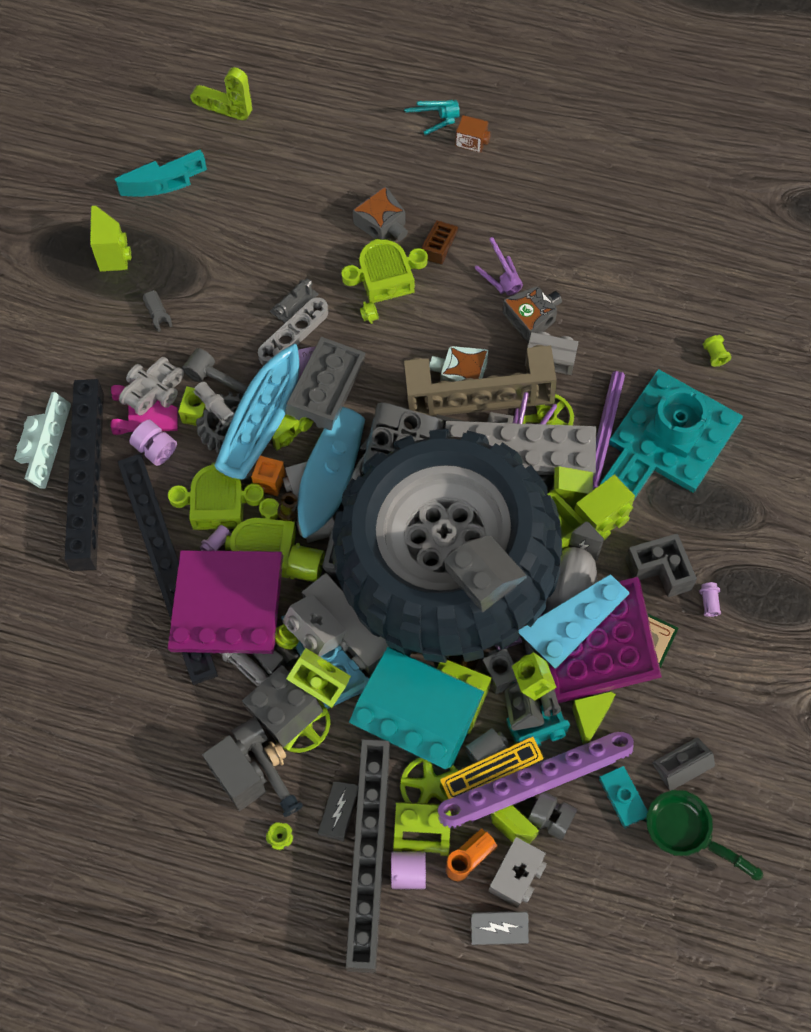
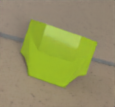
[491,805,539,844]

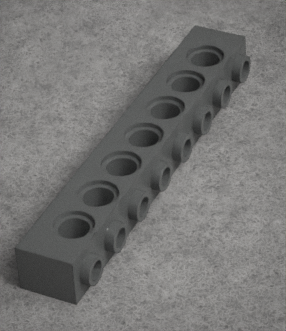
[346,740,390,973]

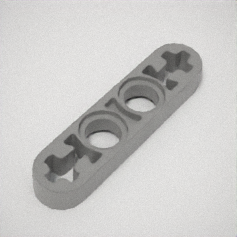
[258,298,328,366]

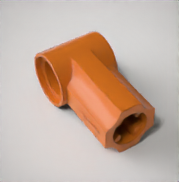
[445,828,498,881]

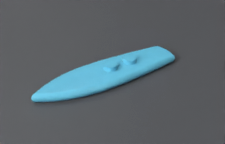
[215,344,299,479]
[297,407,365,538]

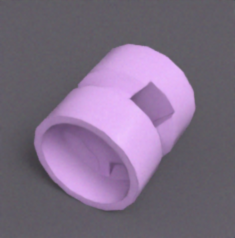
[129,420,177,466]

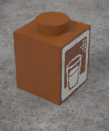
[456,115,491,153]

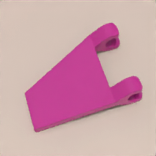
[111,385,178,435]

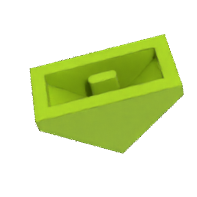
[554,466,593,510]
[572,692,616,744]

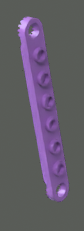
[438,732,634,828]

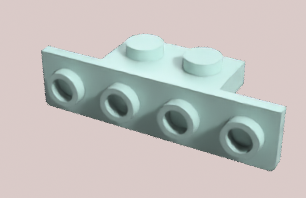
[14,392,71,489]

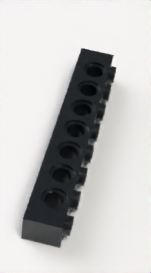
[64,379,104,571]

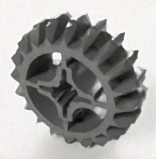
[196,392,242,454]

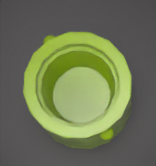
[287,543,325,582]

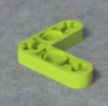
[190,67,252,120]

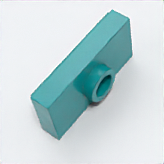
[599,766,648,828]

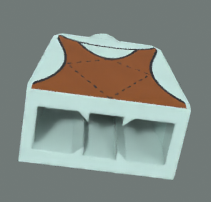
[429,346,488,382]

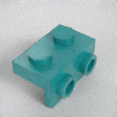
[506,705,570,747]

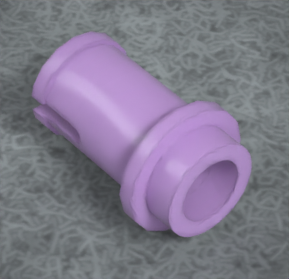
[200,525,231,551]
[699,582,721,617]

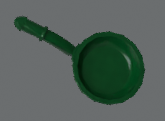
[646,790,764,881]

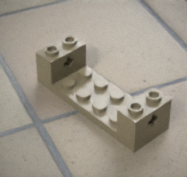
[404,345,556,416]

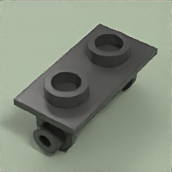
[270,278,319,323]

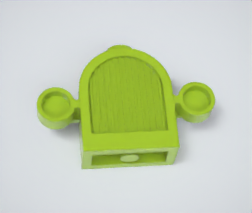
[342,239,428,303]
[168,463,265,530]
[225,498,297,578]

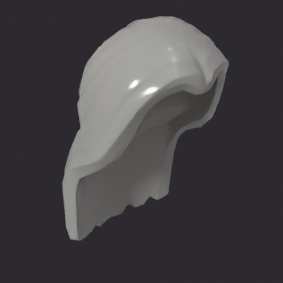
[544,547,597,614]

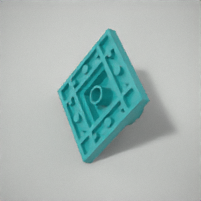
[609,369,743,493]

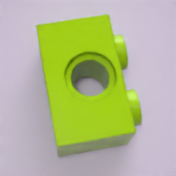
[286,648,351,708]

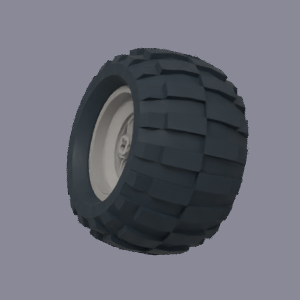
[332,429,562,663]

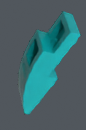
[115,149,207,197]

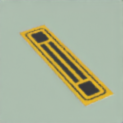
[440,737,544,799]

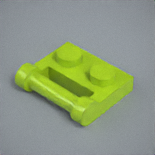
[393,802,451,856]

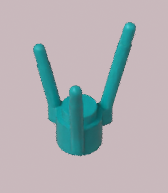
[404,100,460,135]

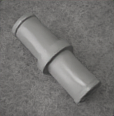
[194,382,235,425]

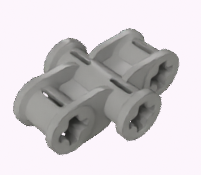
[119,357,184,416]

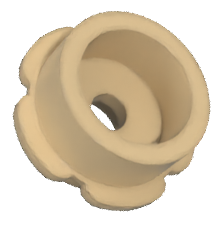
[263,741,286,767]

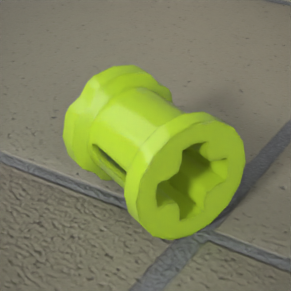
[702,335,731,367]

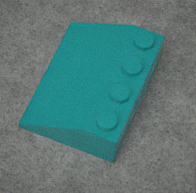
[349,647,485,769]

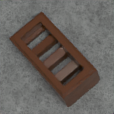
[421,220,458,265]

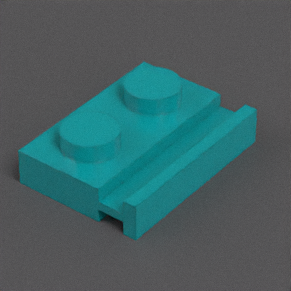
[600,447,657,500]

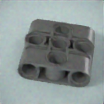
[361,403,445,476]

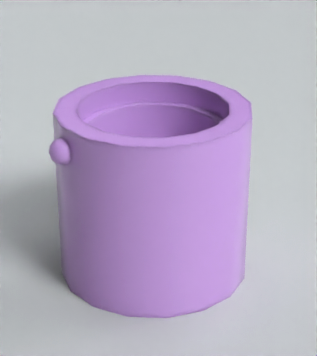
[391,851,426,889]

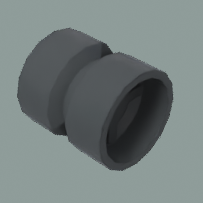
[528,791,578,841]

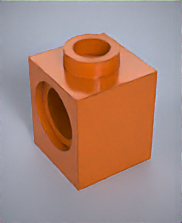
[251,455,286,496]

